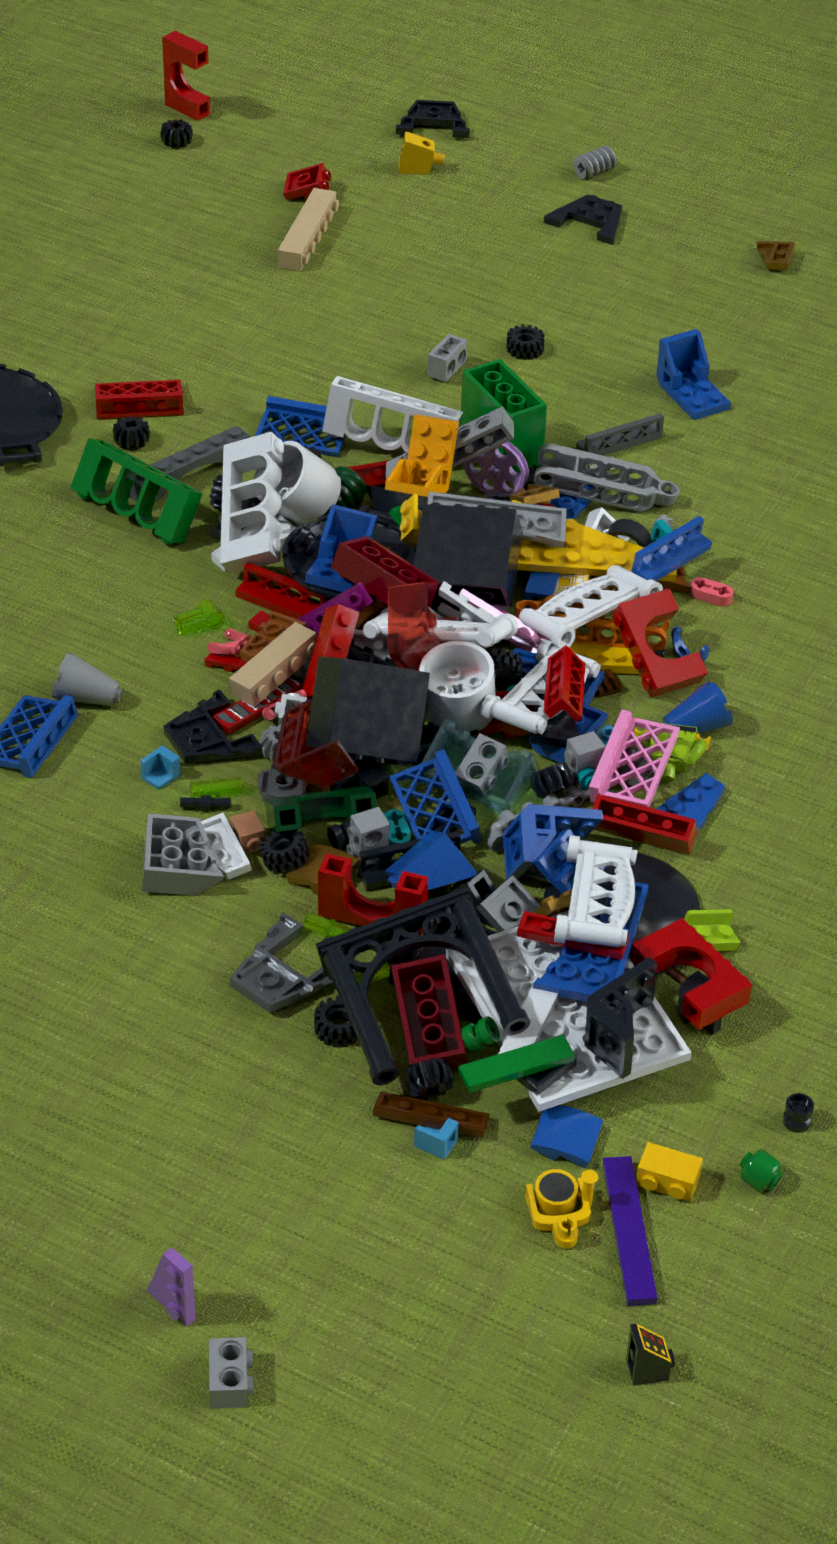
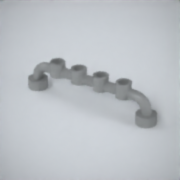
[486,786,614,853]

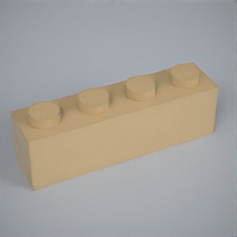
[229,622,317,707]

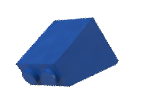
[385,830,477,890]

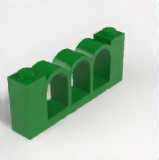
[70,438,203,545]

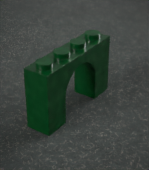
[265,785,377,832]

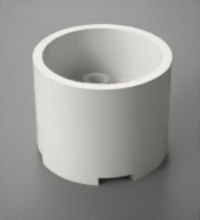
[254,441,341,525]
[419,641,496,736]

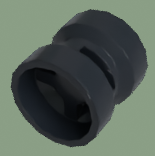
[291,524,322,556]
[327,819,350,850]
[783,1093,814,1133]

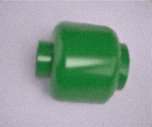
[739,1149,784,1193]

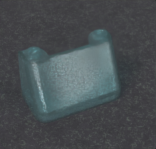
[422,719,540,814]

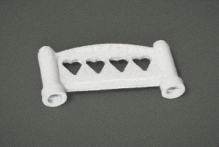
[519,565,663,649]
[363,607,518,647]
[480,639,601,734]
[554,835,637,948]

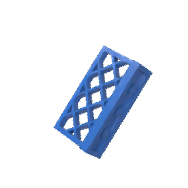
[255,396,353,458]
[0,695,78,778]
[389,749,483,844]

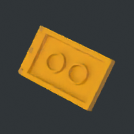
[385,414,459,497]

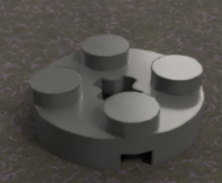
[258,762,309,802]

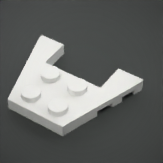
[437,581,501,645]

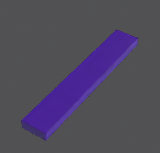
[602,1156,657,1306]

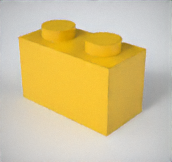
[636,1142,703,1202]

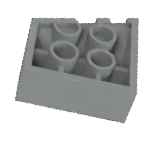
[142,813,223,896]

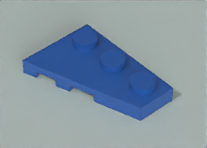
[656,773,725,837]

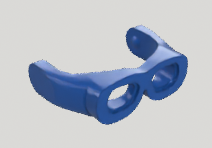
[671,626,710,662]

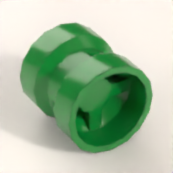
[461,1016,500,1052]

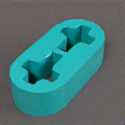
[384,809,411,846]

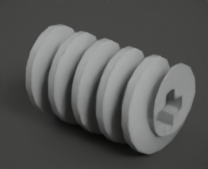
[573,146,617,179]

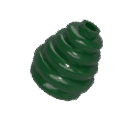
[322,466,368,516]

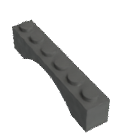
[129,426,250,502]

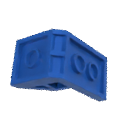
[656,329,731,420]
[305,505,378,592]
[503,804,603,880]

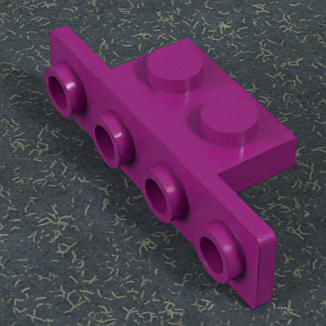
[297,582,373,635]

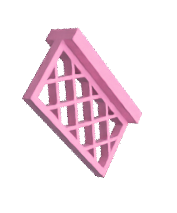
[459,589,551,653]
[589,710,680,807]

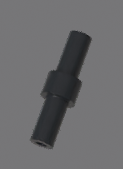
[180,795,231,810]

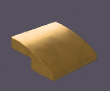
[285,843,359,894]

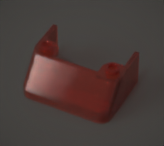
[388,582,458,671]
[273,699,359,787]

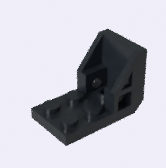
[584,957,657,1079]

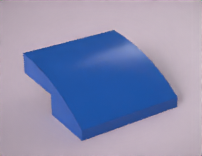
[533,828,605,893]
[530,1105,603,1168]

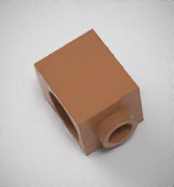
[230,810,265,854]

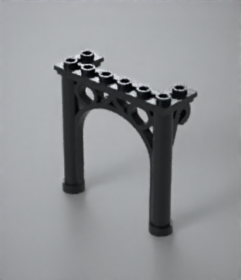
[316,886,531,1086]

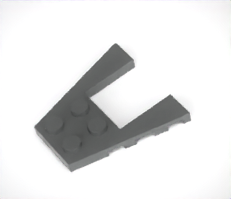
[230,912,361,1013]

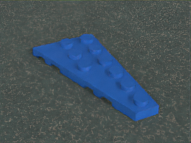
[533,882,649,1002]

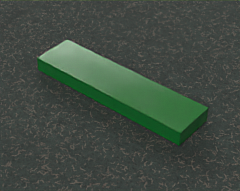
[459,1034,575,1093]

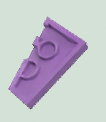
[147,1248,196,1327]

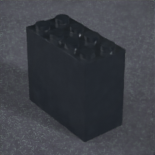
[414,502,523,607]
[306,656,430,766]

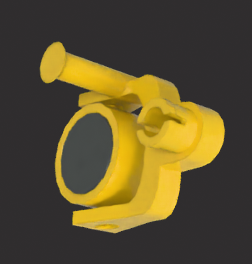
[525,1169,598,1249]

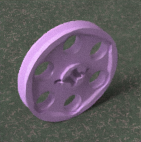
[464,441,529,495]

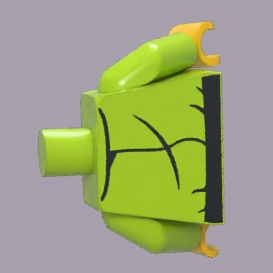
[634,723,711,782]

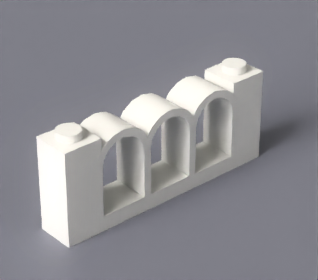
[322,376,463,452]
[220,432,284,574]

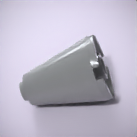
[52,653,123,706]

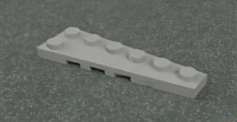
[427,492,567,548]

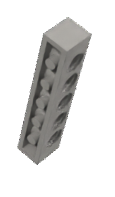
[386,407,514,480]

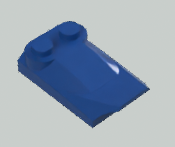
[529,704,608,763]

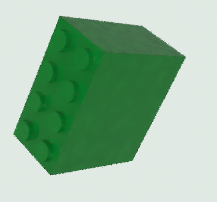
[460,359,547,482]

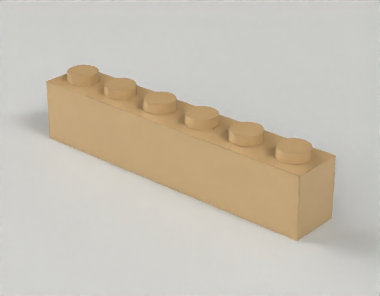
[278,188,339,271]

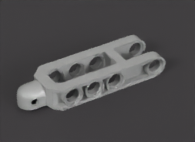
[534,443,680,512]

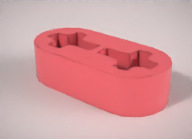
[690,577,733,606]

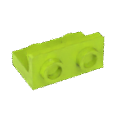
[684,909,741,951]

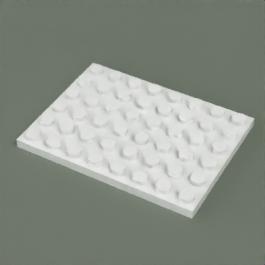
[446,910,692,1112]

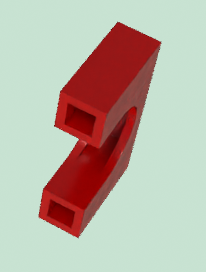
[162,30,210,121]
[612,588,708,698]
[318,853,428,936]
[630,918,753,1030]

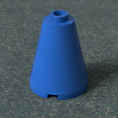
[663,681,733,734]

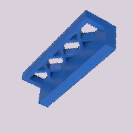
[631,516,712,581]

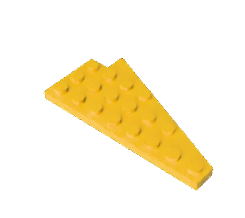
[512,500,677,582]

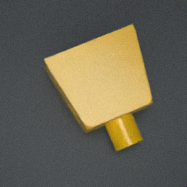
[398,132,445,174]

